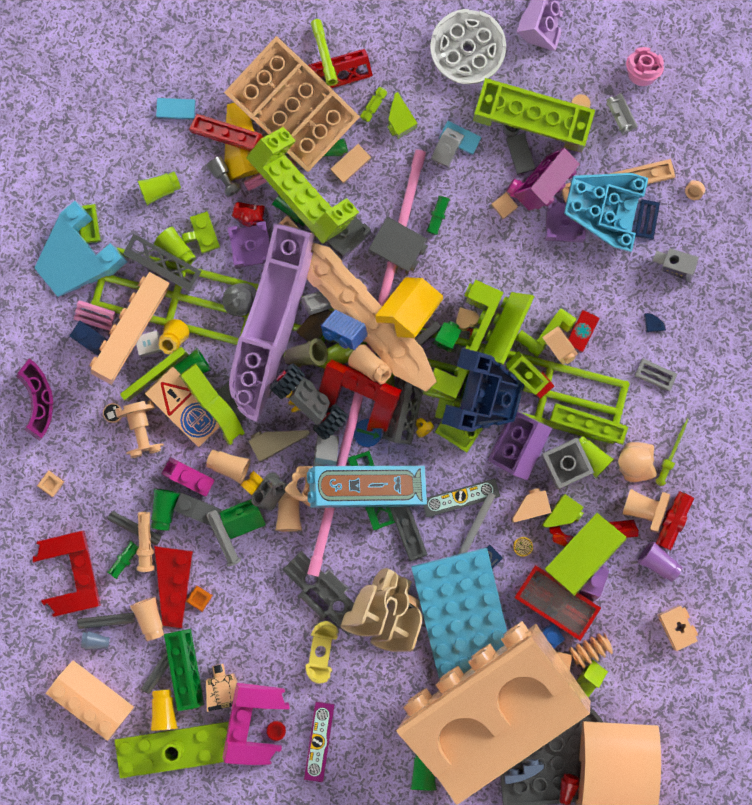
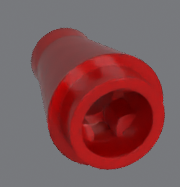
[559,774,580,805]

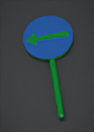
[354,419,382,447]

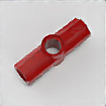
[655,491,694,551]

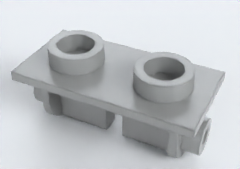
[606,93,638,135]

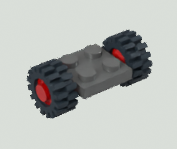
[269,363,348,440]

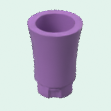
[637,541,683,582]

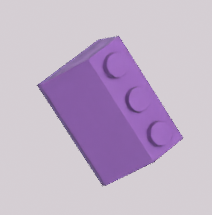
[487,411,552,480]

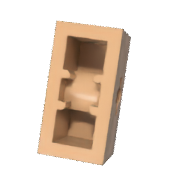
[657,605,698,651]

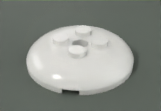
[430,9,506,84]

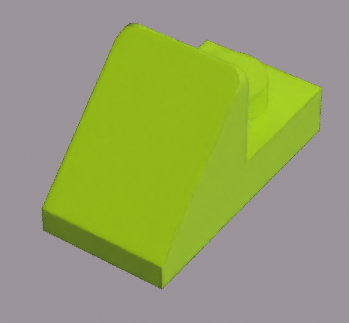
[576,659,608,698]

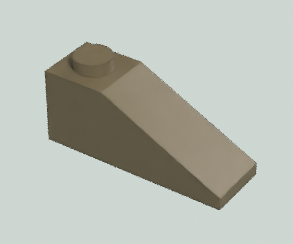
[248,430,311,462]

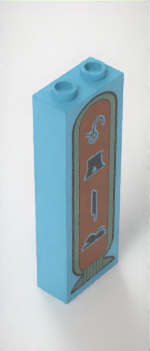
[307,466,427,508]

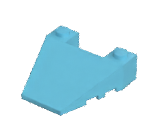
[35,201,128,297]

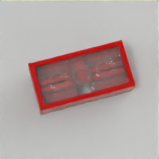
[514,565,601,641]

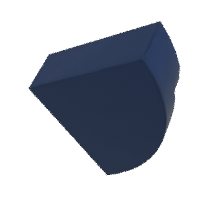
[644,313,666,333]

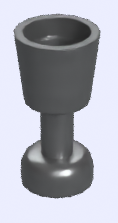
[206,156,241,197]

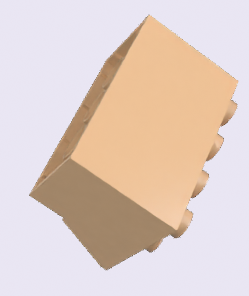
[396,621,591,805]

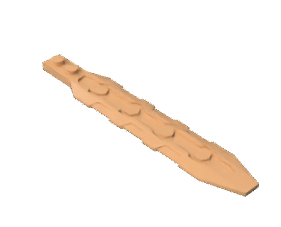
[279,216,437,392]

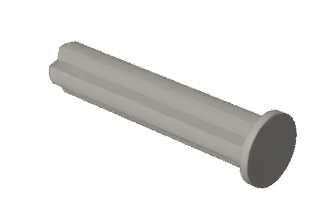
[206,510,241,567]

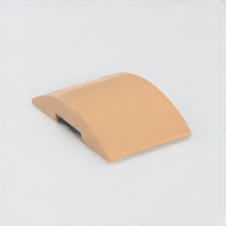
[224,36,360,172]
[576,721,661,805]

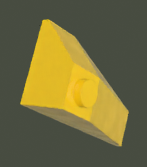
[224,103,259,181]

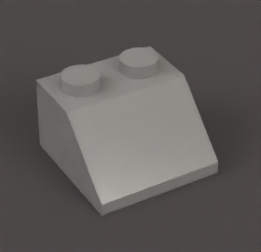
[541,437,594,489]

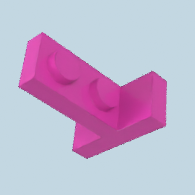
[161,457,215,497]

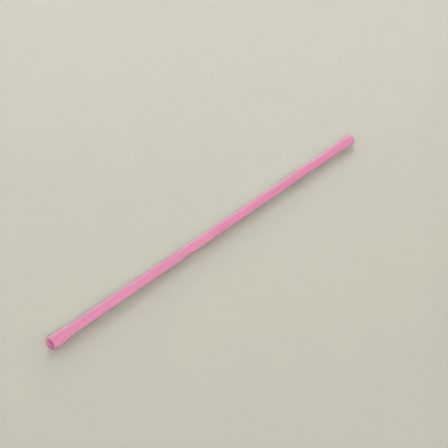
[307,149,426,577]

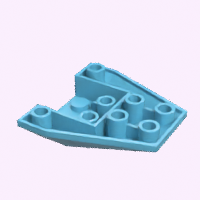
[564,173,648,252]

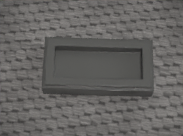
[506,133,535,175]

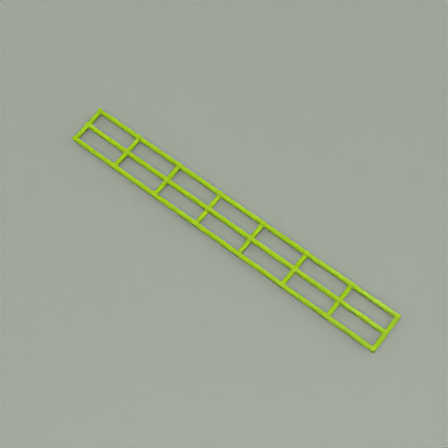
[91,247,630,444]

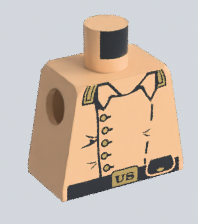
[206,664,238,712]

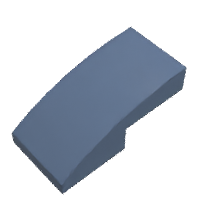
[503,759,544,784]

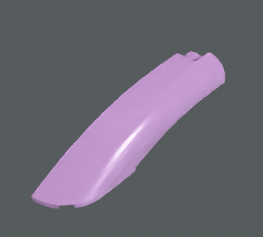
[229,224,315,422]

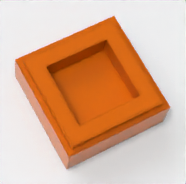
[186,585,213,612]

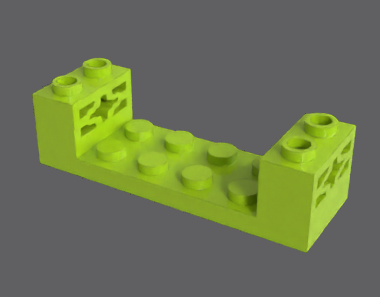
[473,78,595,153]
[246,127,359,244]
[429,279,504,401]

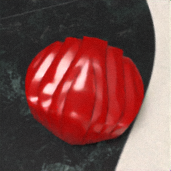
[231,202,265,227]

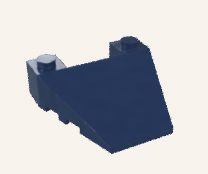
[441,348,524,432]

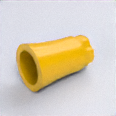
[158,319,189,354]
[151,689,178,731]

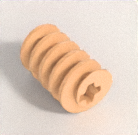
[569,632,613,668]

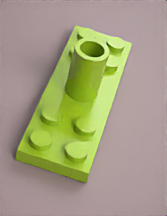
[115,721,229,779]

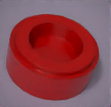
[267,721,286,741]

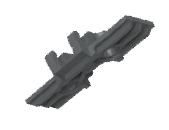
[282,551,354,636]

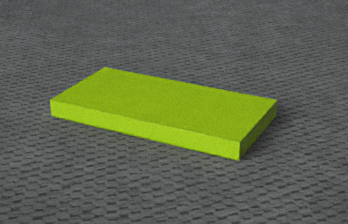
[120,347,189,402]
[545,513,627,596]

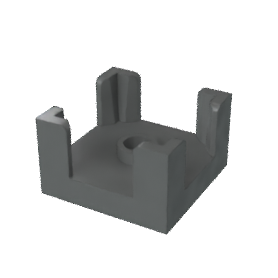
[327,217,371,259]

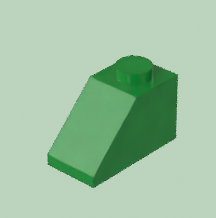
[434,321,462,353]

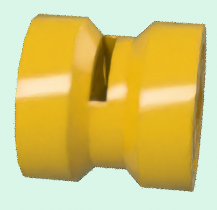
[240,471,264,495]

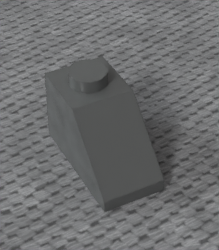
[174,493,222,526]

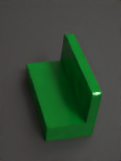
[220,499,266,539]

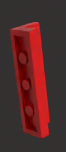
[308,48,373,88]

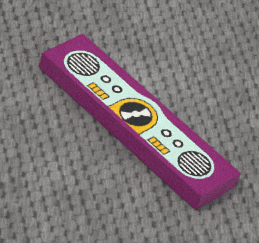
[304,701,335,782]

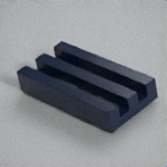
[635,199,660,240]

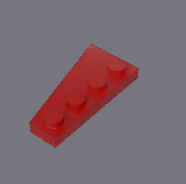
[154,546,193,628]

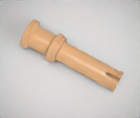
[136,512,154,572]

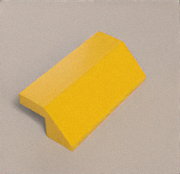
[375,277,444,338]

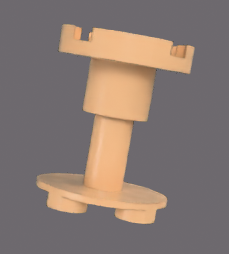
[115,400,164,458]

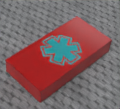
[568,310,600,353]

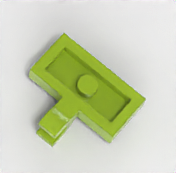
[182,211,220,254]

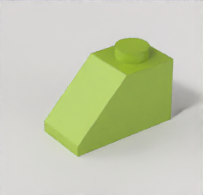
[387,92,418,139]
[505,351,549,395]
[541,494,584,528]

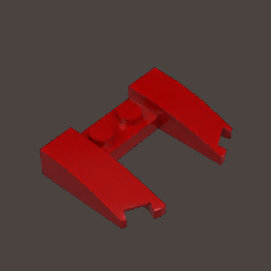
[319,359,402,431]
[32,530,101,617]

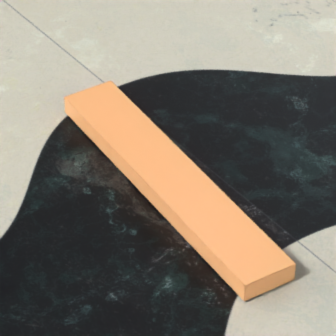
[561,159,675,203]

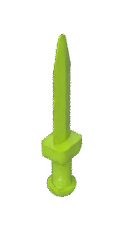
[655,418,688,486]

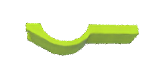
[179,364,245,445]

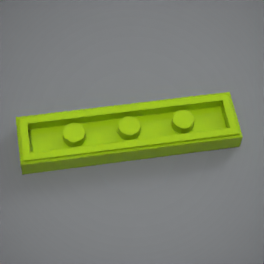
[549,403,629,445]

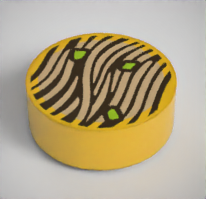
[513,537,533,556]

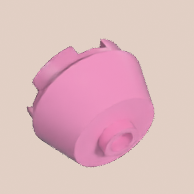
[626,47,664,86]

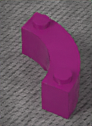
[16,358,53,441]

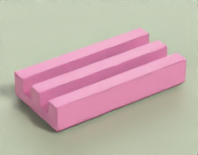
[74,300,115,331]

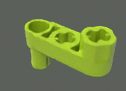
[515,308,577,357]

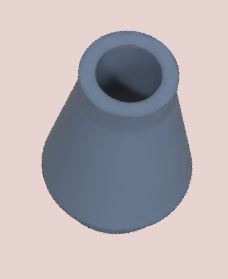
[81,631,110,650]

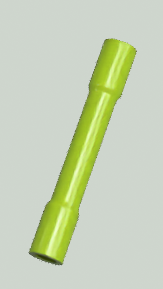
[311,19,338,86]

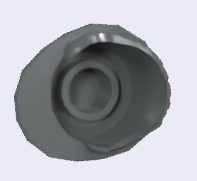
[222,283,257,317]

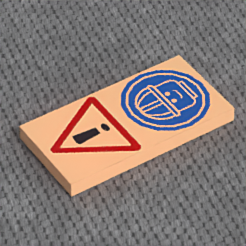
[145,366,220,447]

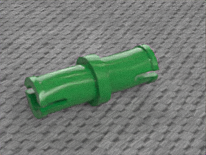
[426,195,450,235]
[107,541,139,579]

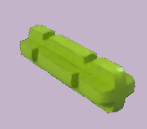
[360,87,387,122]

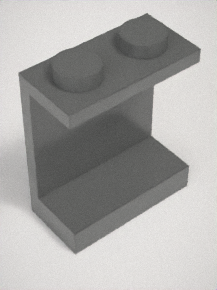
[368,216,428,275]

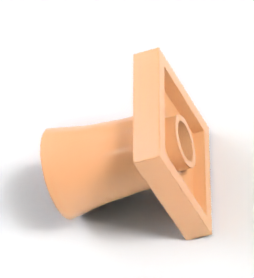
[623,489,670,534]

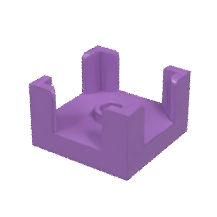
[545,199,586,243]
[228,221,270,268]

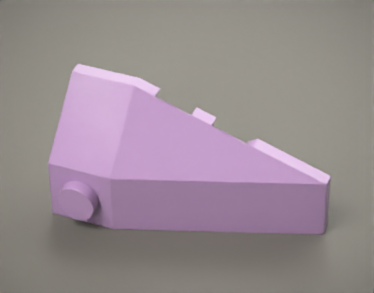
[517,0,563,51]

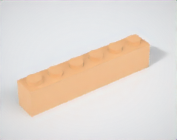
[90,272,169,385]

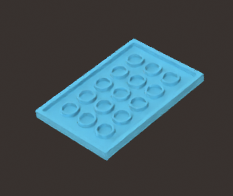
[411,548,507,679]

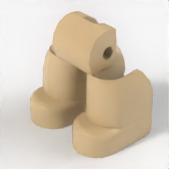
[341,568,422,652]

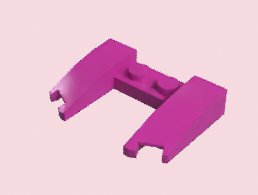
[222,683,290,765]

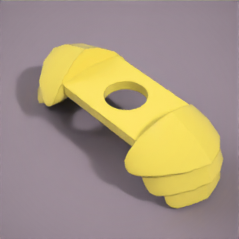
[306,621,338,684]

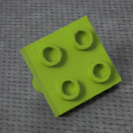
[434,400,483,453]

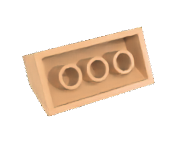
[45,660,134,741]

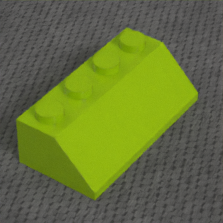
[480,292,535,365]

